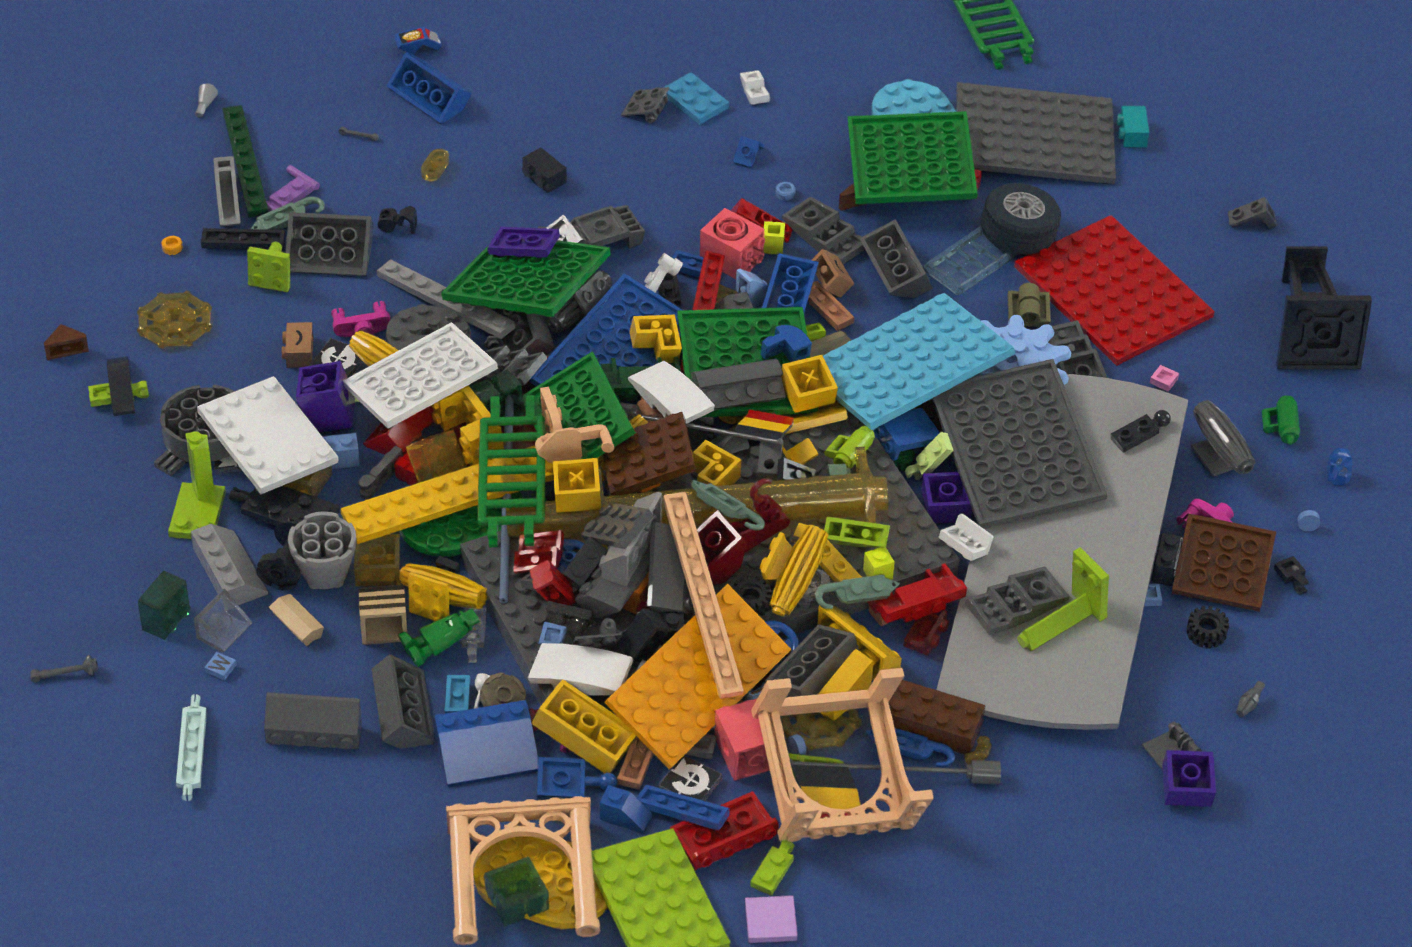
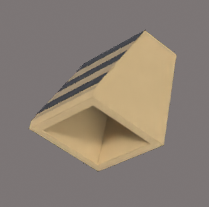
[359,585,407,645]

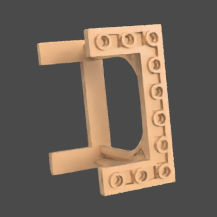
[751,668,934,842]

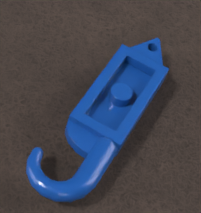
[866,728,955,768]

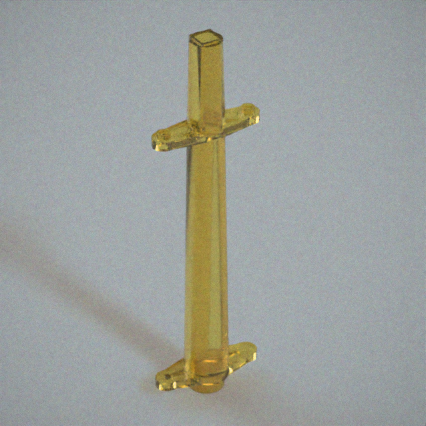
[506,447,888,553]

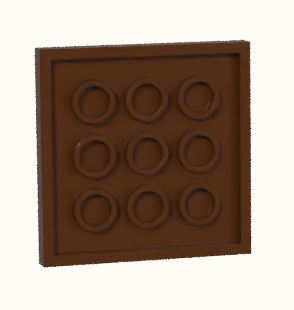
[603,412,697,499]
[1172,514,1276,612]

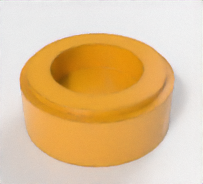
[161,236,183,255]

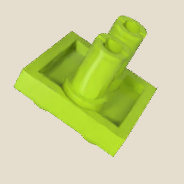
[247,242,290,292]

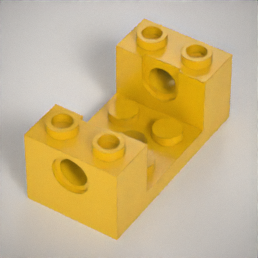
[431,385,504,466]

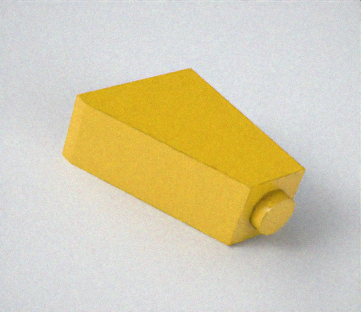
[818,649,873,721]

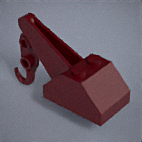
[697,478,790,586]

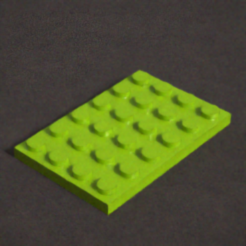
[592,828,730,947]

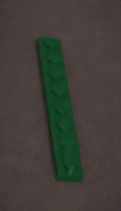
[222,105,268,218]

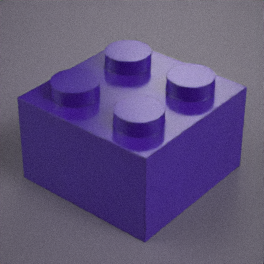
[922,472,972,523]
[1162,750,1216,807]

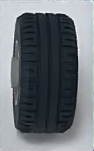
[980,183,1061,255]

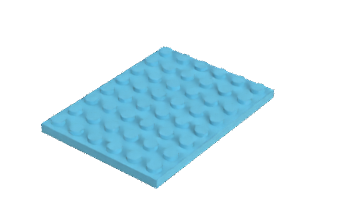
[823,293,1015,430]

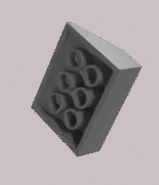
[286,212,374,276]

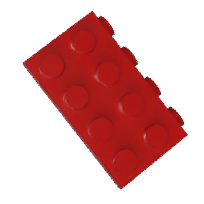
[670,791,779,870]

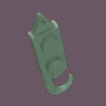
[251,196,325,230]
[691,480,765,530]
[815,575,900,609]

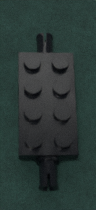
[229,486,340,526]

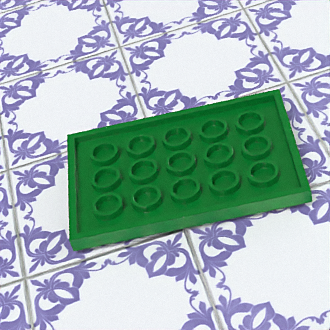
[520,351,636,459]

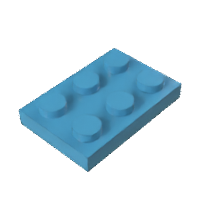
[663,72,729,125]

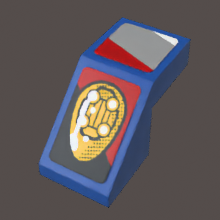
[394,26,442,55]

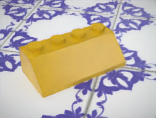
[818,605,902,681]
[531,679,636,773]

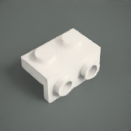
[938,514,994,561]

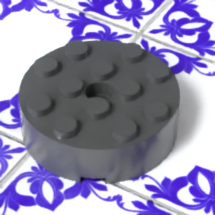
[386,304,471,350]
[160,385,235,462]

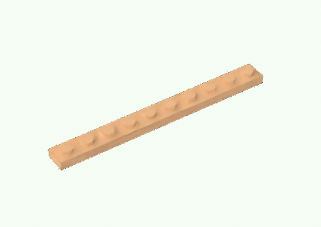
[663,492,744,699]

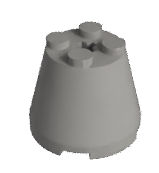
[288,512,357,589]

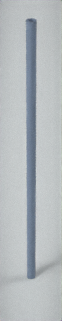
[499,388,514,604]

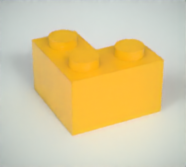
[629,315,682,363]
[693,440,741,492]

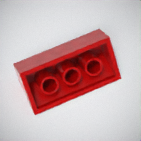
[363,406,434,455]

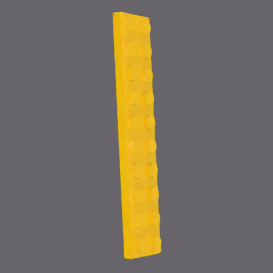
[341,445,554,544]

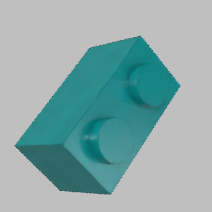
[1117,106,1149,147]

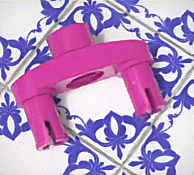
[331,301,391,337]
[1176,499,1234,528]

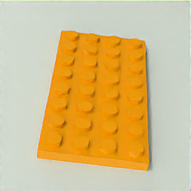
[604,584,792,770]

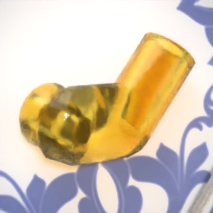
[964,736,992,764]

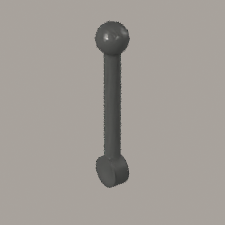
[338,127,379,141]

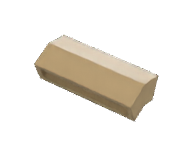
[269,594,324,647]

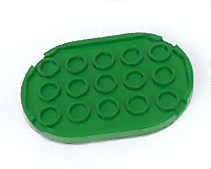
[399,491,523,557]

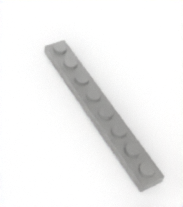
[377,259,515,339]

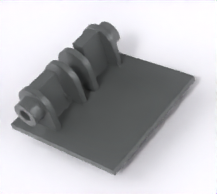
[621,87,669,123]
[573,618,621,647]
[1142,721,1202,770]

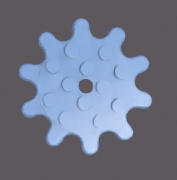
[971,315,1071,385]

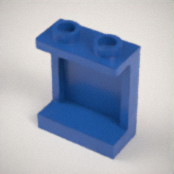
[873,408,940,461]

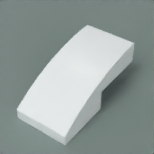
[740,70,770,105]

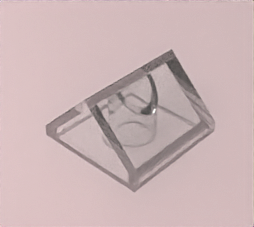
[194,589,252,652]

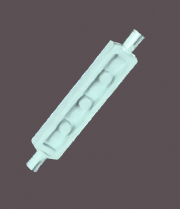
[176,694,207,801]

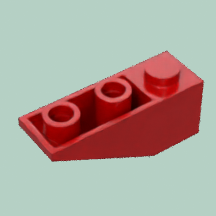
[731,198,793,243]

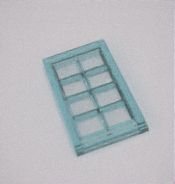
[923,226,1017,295]

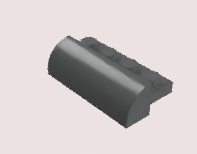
[691,359,786,410]

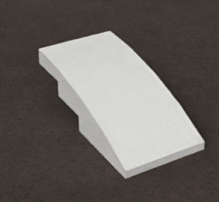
[628,361,715,424]
[528,643,633,695]

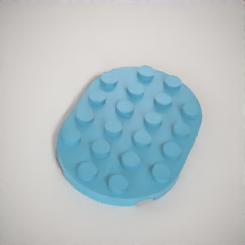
[872,79,956,115]

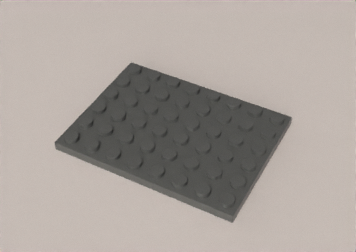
[956,82,1116,184]
[932,359,1107,528]

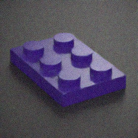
[487,227,560,258]

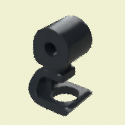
[377,206,418,234]

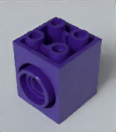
[296,361,355,433]

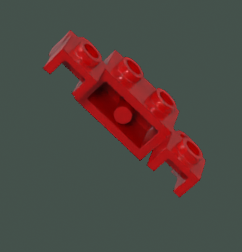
[867,563,967,623]

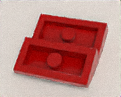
[513,530,565,574]

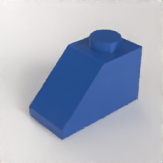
[600,785,652,834]

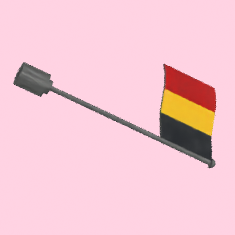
[620,402,794,447]
[789,759,1001,834]

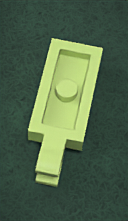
[905,432,954,480]

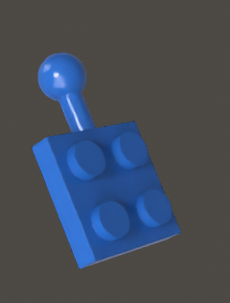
[537,757,617,800]

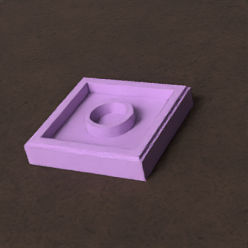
[745,896,797,943]

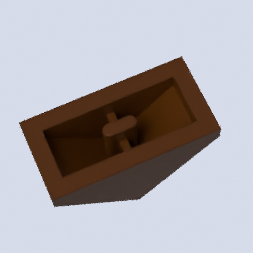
[44,324,89,360]

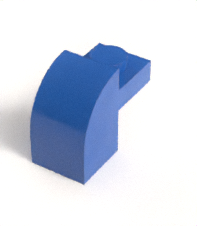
[760,325,812,362]

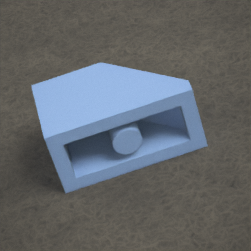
[736,268,768,308]

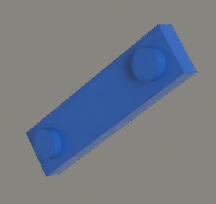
[637,785,730,831]

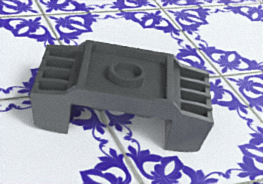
[570,205,645,249]

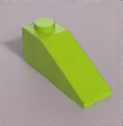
[824,517,890,548]

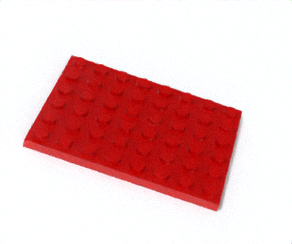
[1014,215,1215,366]

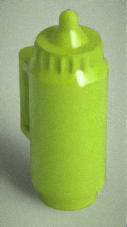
[824,426,875,469]

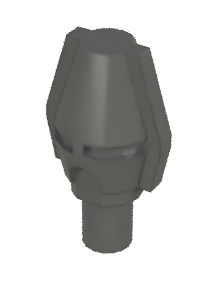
[1236,681,1265,718]

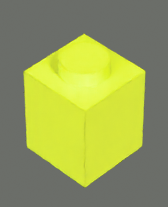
[764,221,785,254]
[863,548,895,580]

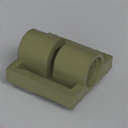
[1007,283,1051,327]

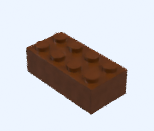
[888,680,986,756]

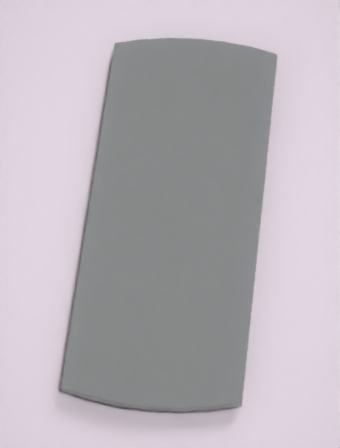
[937,374,1188,730]

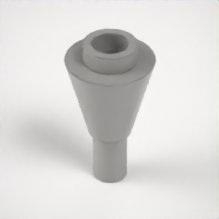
[195,84,218,118]

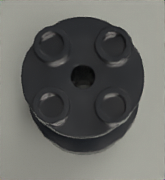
[256,519,302,591]

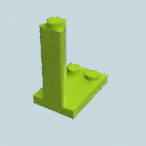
[168,431,226,539]
[1017,547,1109,651]

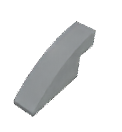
[213,156,241,227]

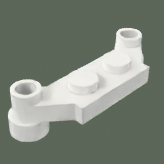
[644,253,683,293]

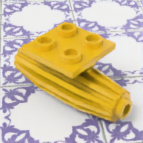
[349,331,399,366]
[760,525,829,617]
[399,563,487,621]

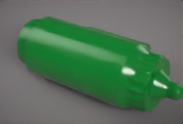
[1261,395,1300,445]

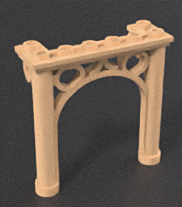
[446,796,600,945]

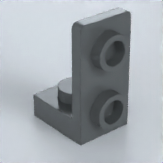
[1228,197,1277,229]

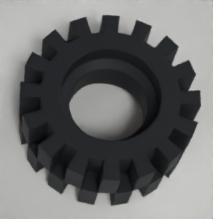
[732,576,772,616]
[1186,606,1229,648]

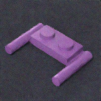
[266,165,320,212]

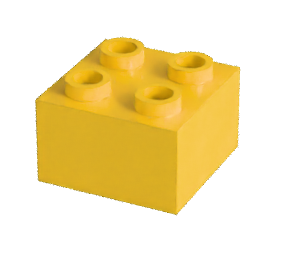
[781,355,838,413]
[553,458,601,513]

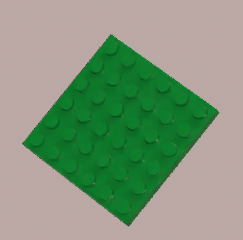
[848,111,978,204]
[441,240,611,317]
[677,307,818,417]

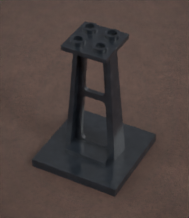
[1276,246,1372,369]

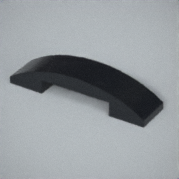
[107,356,135,416]

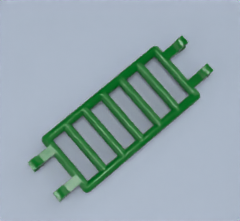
[953,0,1034,70]
[477,395,546,548]

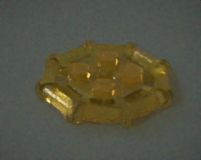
[137,290,212,349]
[780,709,862,751]

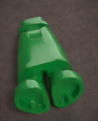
[398,608,480,667]

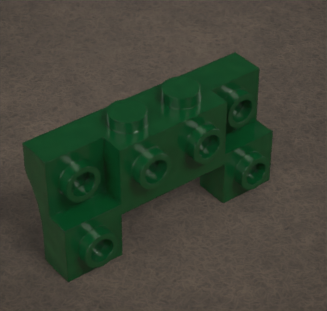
[597,357,681,401]

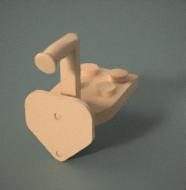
[535,387,614,464]

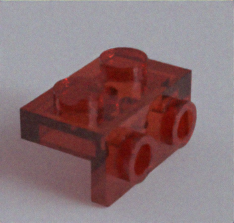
[903,609,949,655]

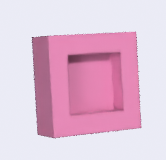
[1150,365,1179,392]

